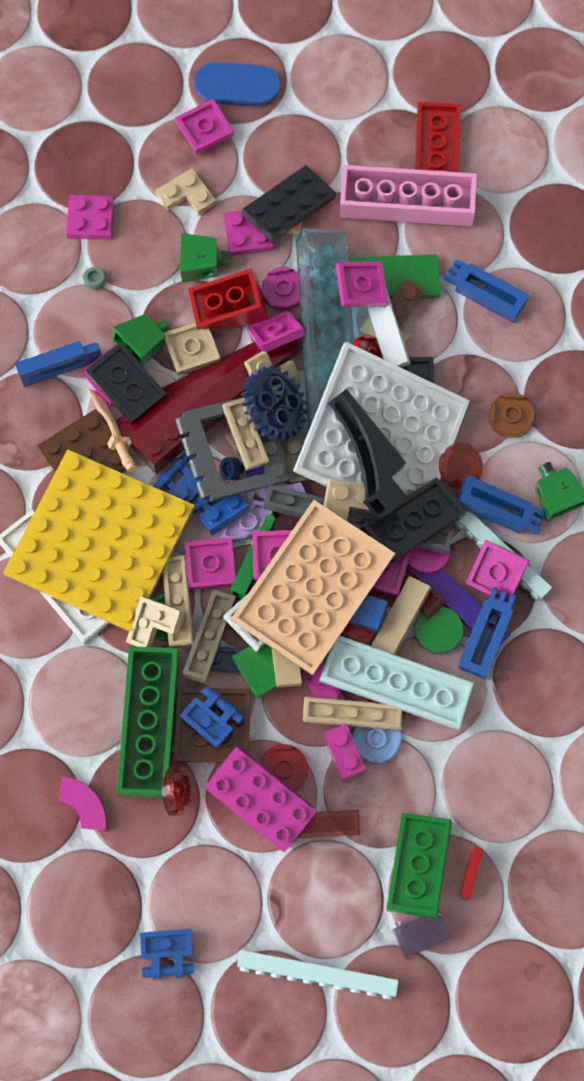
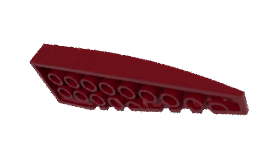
[116,314,325,474]

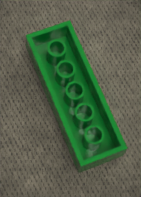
[116,646,180,800]

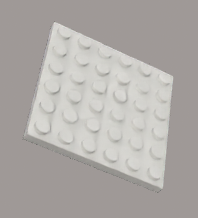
[293,342,469,496]

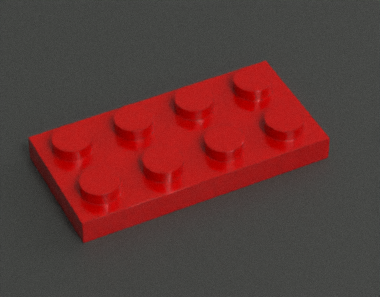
[415,102,461,172]

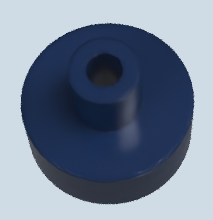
[220,457,244,480]

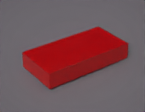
[459,847,483,901]

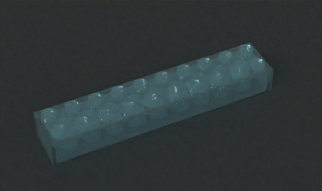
[296,228,354,432]

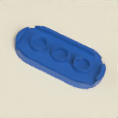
[194,62,280,107]

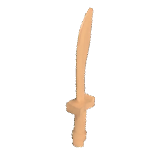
[88,389,136,473]

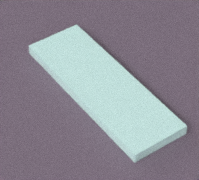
[319,636,474,730]

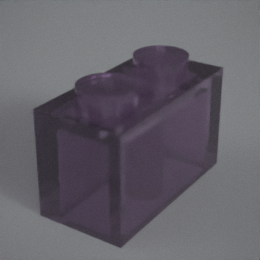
[392,908,452,959]

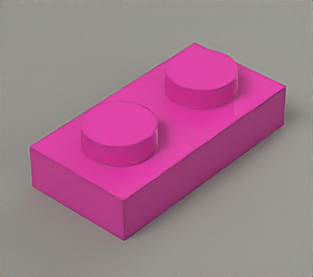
[301,663,345,700]

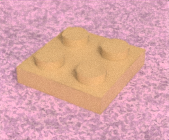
[164,322,221,376]

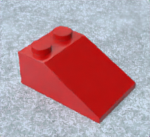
[188,268,268,330]

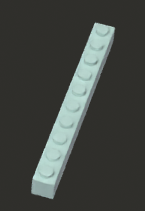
[454,511,552,601]
[237,950,398,1000]

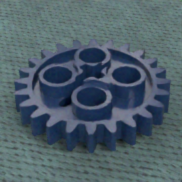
[241,365,308,441]

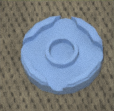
[352,727,401,764]

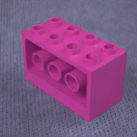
[204,746,317,853]

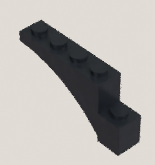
[328,389,407,520]

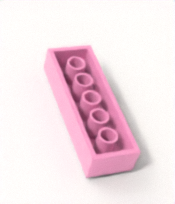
[340,165,477,226]

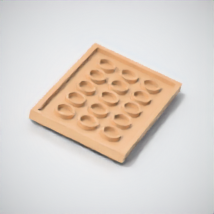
[231,500,395,675]

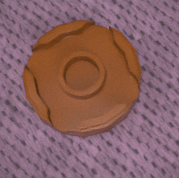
[489,393,536,438]

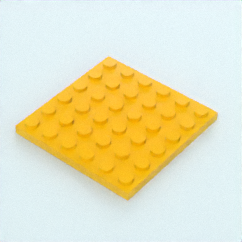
[3,449,195,632]

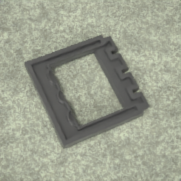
[175,397,291,502]

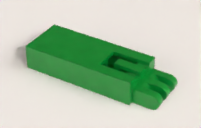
[230,514,275,601]

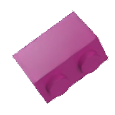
[323,724,366,783]

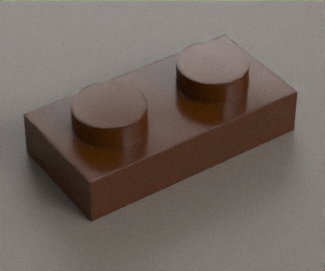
[391,278,425,328]

